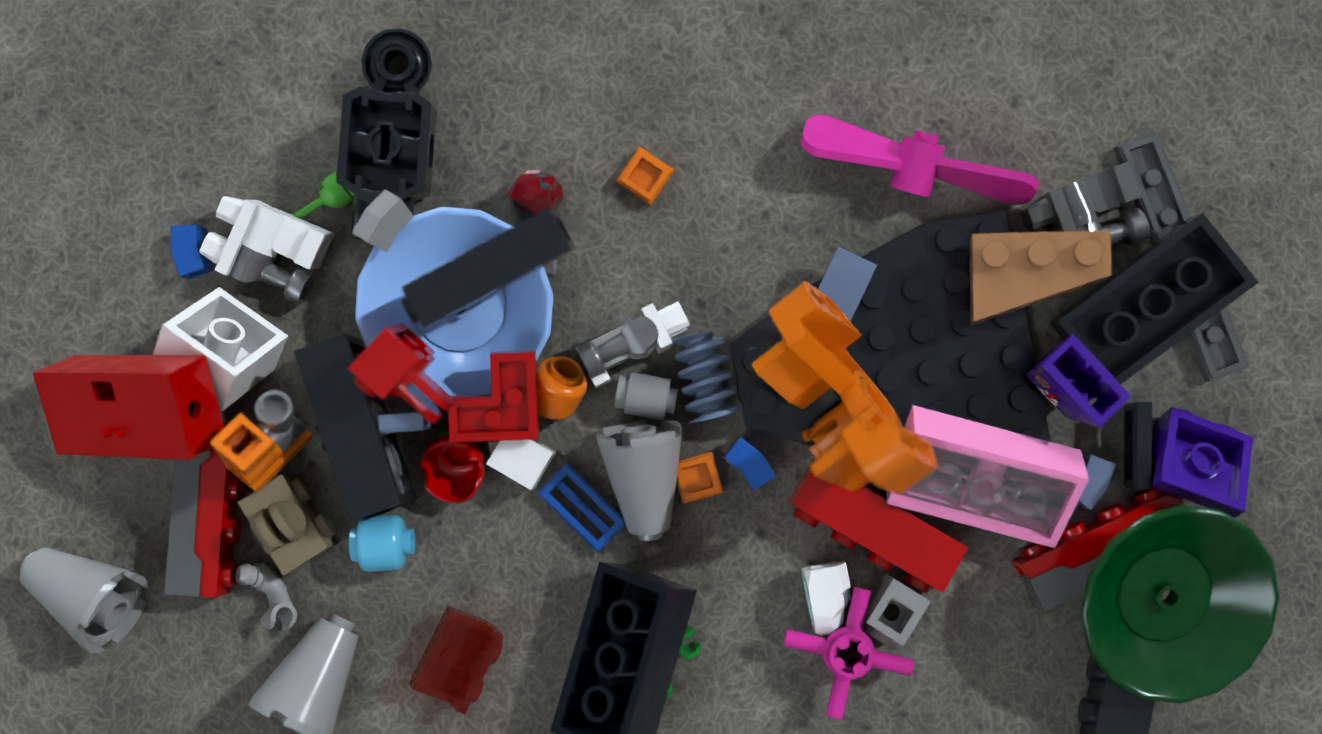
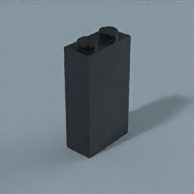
[401,207,576,328]

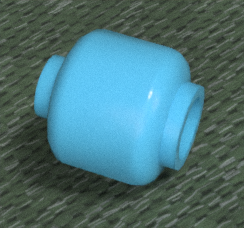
[349,515,415,572]

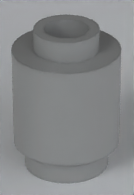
[614,372,678,421]

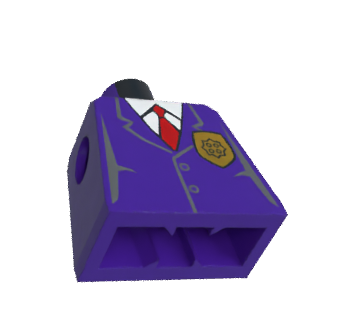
[1026,334,1131,427]

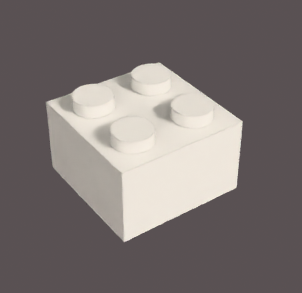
[153,287,288,412]

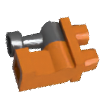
[210,390,313,493]

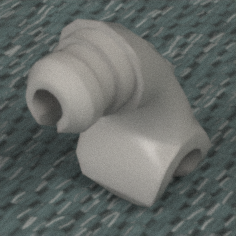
[235,562,297,631]

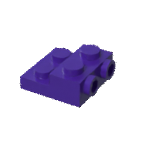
[1152,407,1253,518]

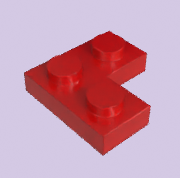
[448,350,539,442]

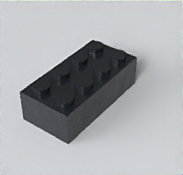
[1049,213,1259,384]
[550,561,697,734]

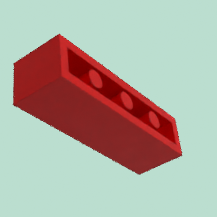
[788,459,968,594]

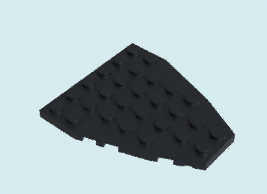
[730,209,1051,446]

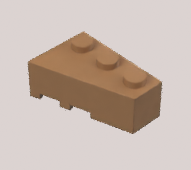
[969,230,1111,326]

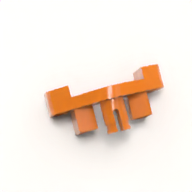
[751,281,938,495]

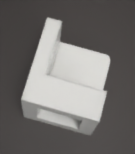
[486,440,556,490]

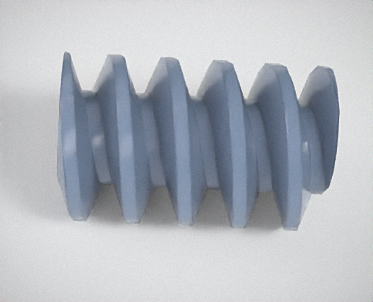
[672,332,740,424]

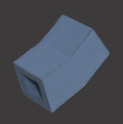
[1077,454,1116,510]

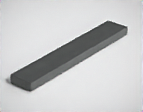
[1114,132,1250,382]

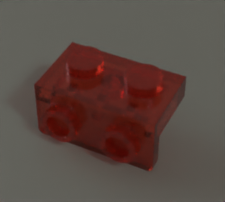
[409,605,503,714]

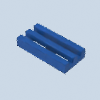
[538,462,625,553]

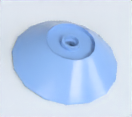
[355,207,553,399]

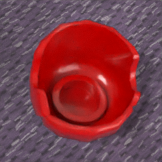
[419,434,486,504]

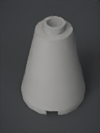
[595,419,682,541]
[20,548,149,654]
[248,613,359,734]

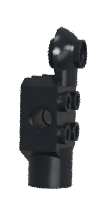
[336,28,437,240]

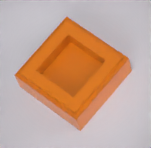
[616,147,674,206]
[676,451,724,504]

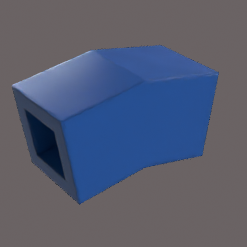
[171,225,215,280]
[723,437,776,490]

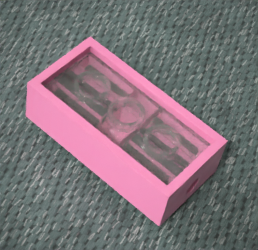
[886,405,1089,548]

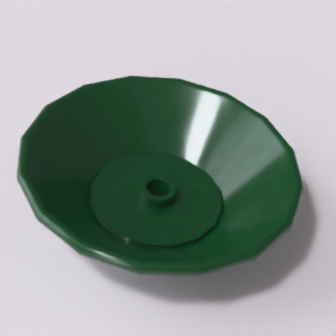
[1080,505,1280,704]

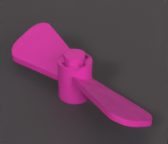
[800,115,1039,205]

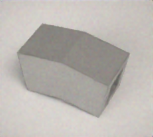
[352,190,414,252]

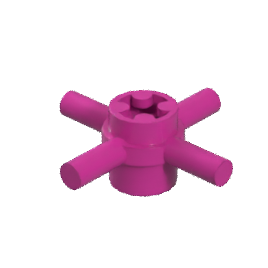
[783,587,914,719]

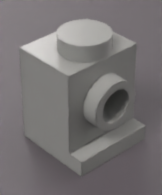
[864,574,931,646]

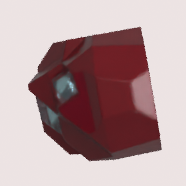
[506,169,563,216]

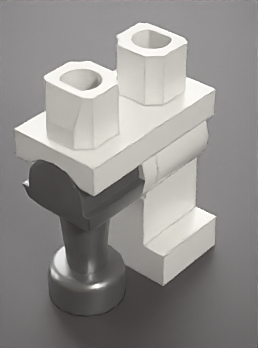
[199,196,335,305]
[576,302,690,388]

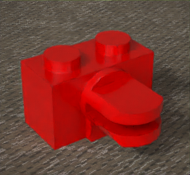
[348,322,454,423]

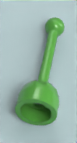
[293,171,354,219]

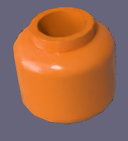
[536,356,588,420]

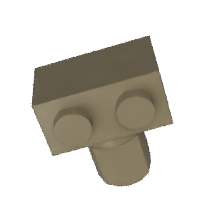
[237,473,337,576]

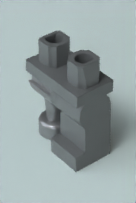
[1020,161,1150,245]

